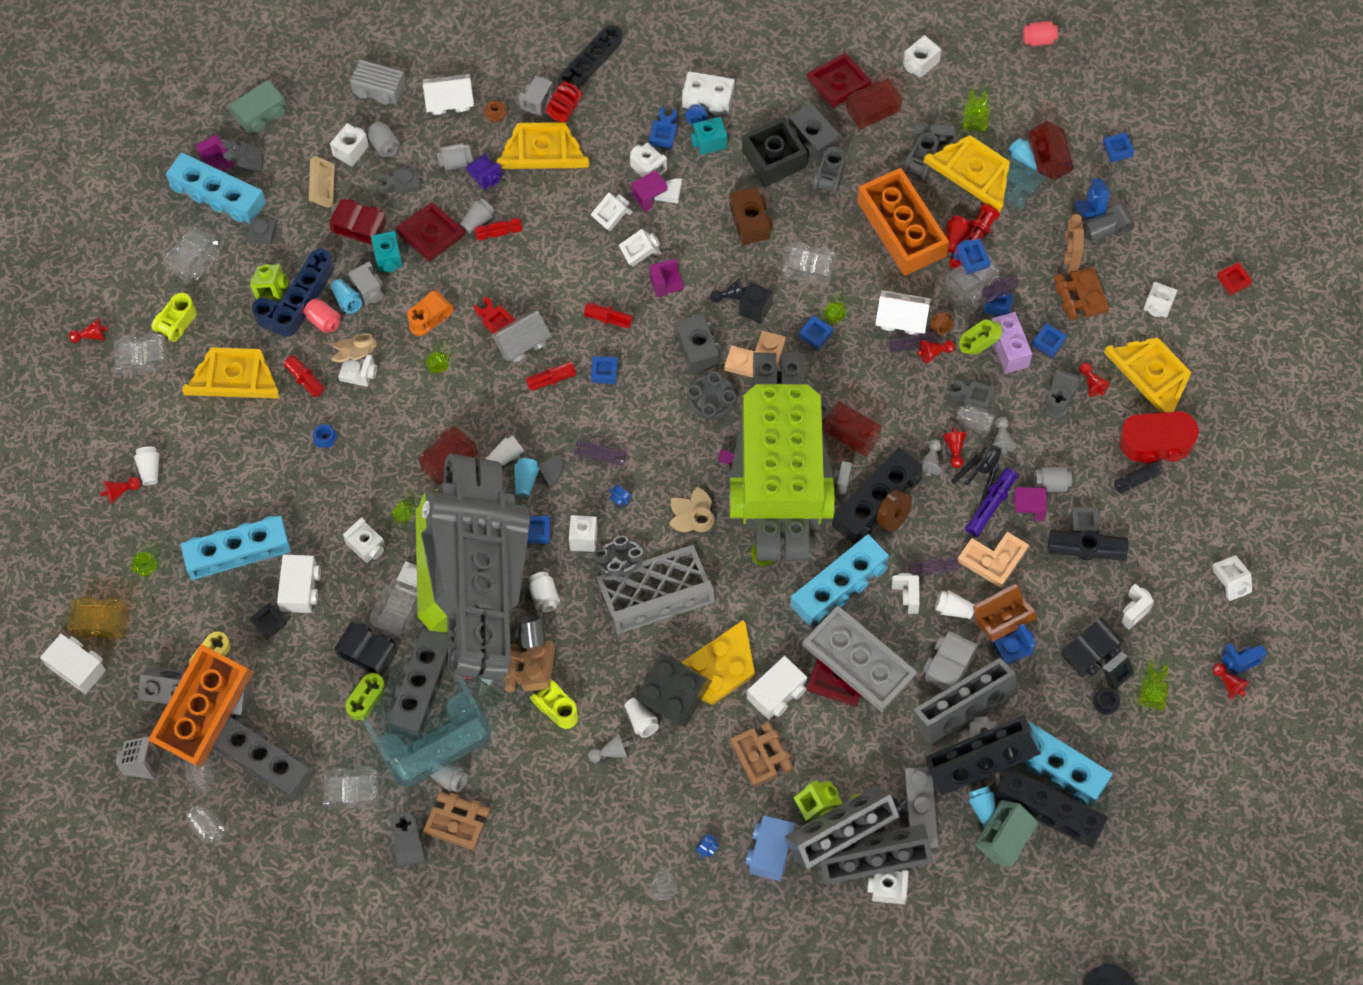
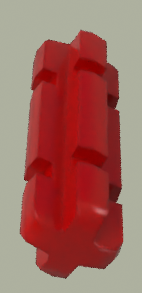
[475,218,522,241]

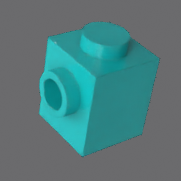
[690,117,727,155]
[371,231,403,272]

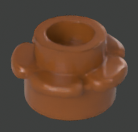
[483,101,506,122]
[930,313,953,335]

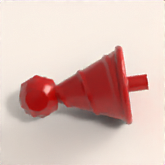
[68,318,108,343]
[917,340,956,364]
[1079,362,1110,397]
[942,428,967,468]
[100,477,141,504]
[1212,662,1249,699]

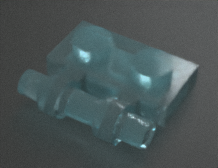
[1002,152,1045,209]

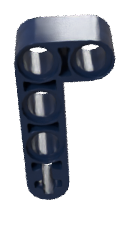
[251,248,334,337]

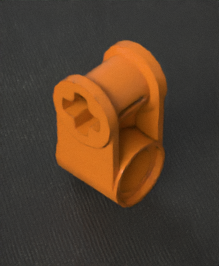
[407,290,454,336]

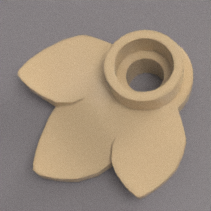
[331,333,377,362]
[669,487,715,532]

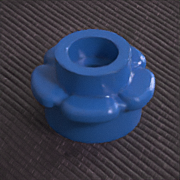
[685,104,708,125]
[312,424,337,448]
[608,484,632,507]
[695,833,719,858]

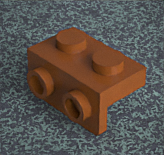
[973,584,1037,642]

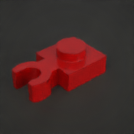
[474,297,516,334]

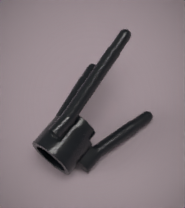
[951,447,1000,505]

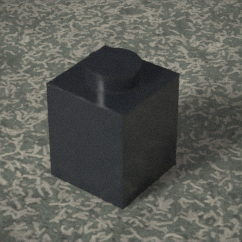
[739,282,773,324]

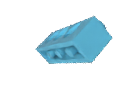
[166,152,266,224]
[180,516,291,580]
[790,534,889,627]
[1022,720,1113,807]

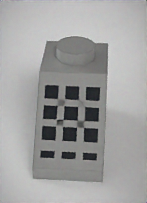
[116,737,161,779]

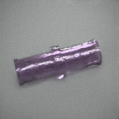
[981,274,1018,301]
[574,440,627,467]

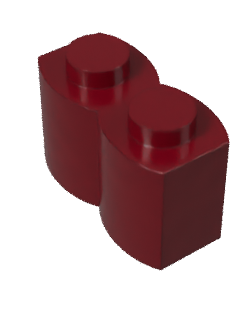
[329,199,387,246]

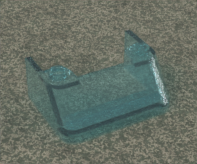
[359,668,491,787]

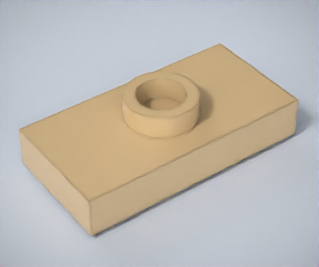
[309,156,335,208]

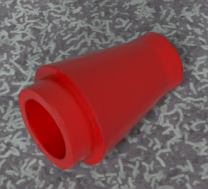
[945,216,970,254]

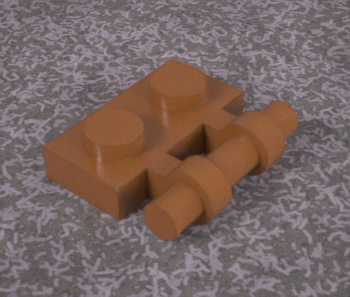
[1054,267,1109,321]

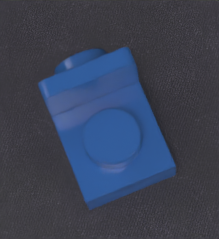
[1074,178,1110,218]
[954,238,991,274]
[993,624,1036,665]
[1222,643,1267,676]

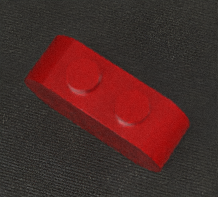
[1119,411,1199,464]

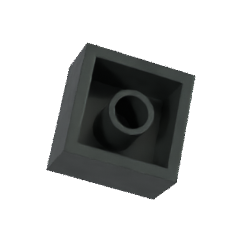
[742,117,807,187]
[635,652,712,726]

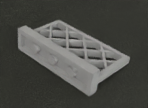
[596,545,715,635]

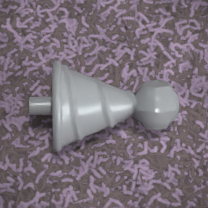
[991,417,1016,455]
[919,439,942,476]
[588,733,630,763]

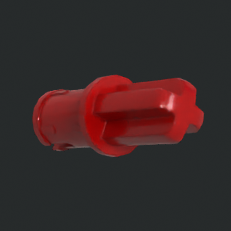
[584,301,633,328]
[283,355,325,397]
[526,361,576,391]

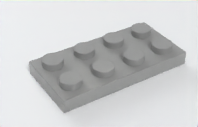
[803,606,918,713]

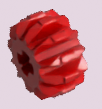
[546,81,582,123]

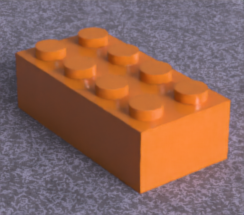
[857,168,949,276]
[148,644,254,767]

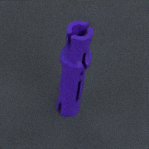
[965,468,1018,537]

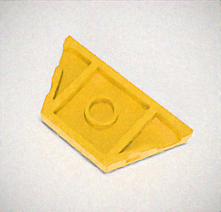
[497,123,589,169]
[924,135,1010,213]
[1104,338,1191,413]
[182,347,280,399]
[682,620,755,705]

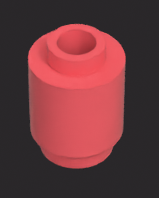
[1023,21,1058,46]
[304,298,340,333]

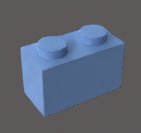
[746,815,795,881]

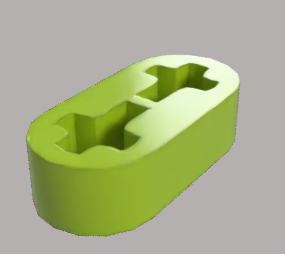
[959,319,1002,355]
[345,673,385,720]

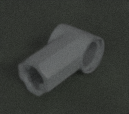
[1083,204,1135,242]

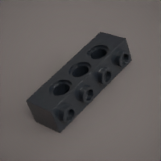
[832,447,922,544]
[926,715,1041,795]
[995,767,1109,849]

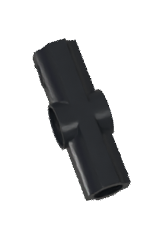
[1048,530,1129,561]

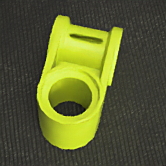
[152,293,197,342]
[530,680,579,729]

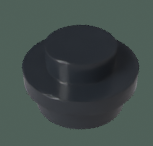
[1093,689,1120,715]

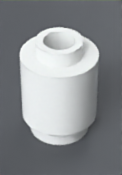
[528,572,560,612]

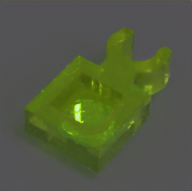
[963,90,989,131]
[1138,662,1169,711]

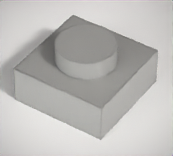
[833,461,852,496]

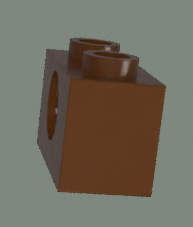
[729,187,773,245]

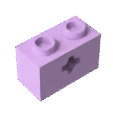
[990,312,1032,373]

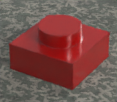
[1217,262,1252,296]

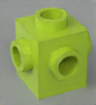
[250,264,288,302]
[794,780,843,821]

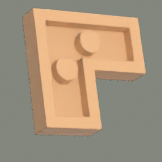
[724,331,786,378]
[957,532,1029,588]

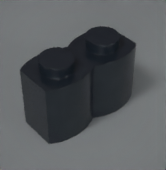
[1061,618,1124,678]
[334,622,397,677]

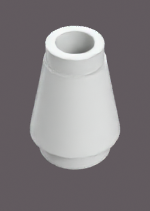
[485,435,524,467]
[134,446,160,486]
[935,590,975,619]
[625,698,659,738]

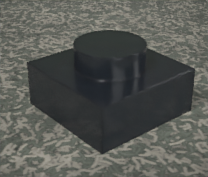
[249,603,287,640]
[1103,652,1134,690]

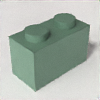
[229,80,288,136]
[975,800,1038,867]

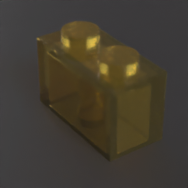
[67,596,129,639]

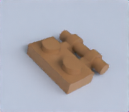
[1063,214,1084,274]
[503,640,555,692]
[730,722,794,788]
[423,791,491,851]

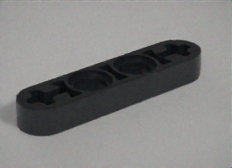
[557,25,623,89]

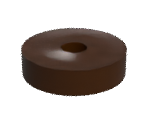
[877,490,911,531]

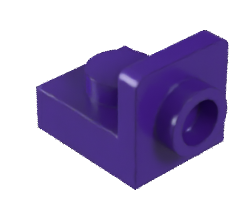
[466,154,503,190]

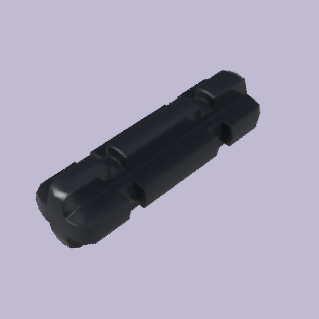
[1114,461,1162,494]

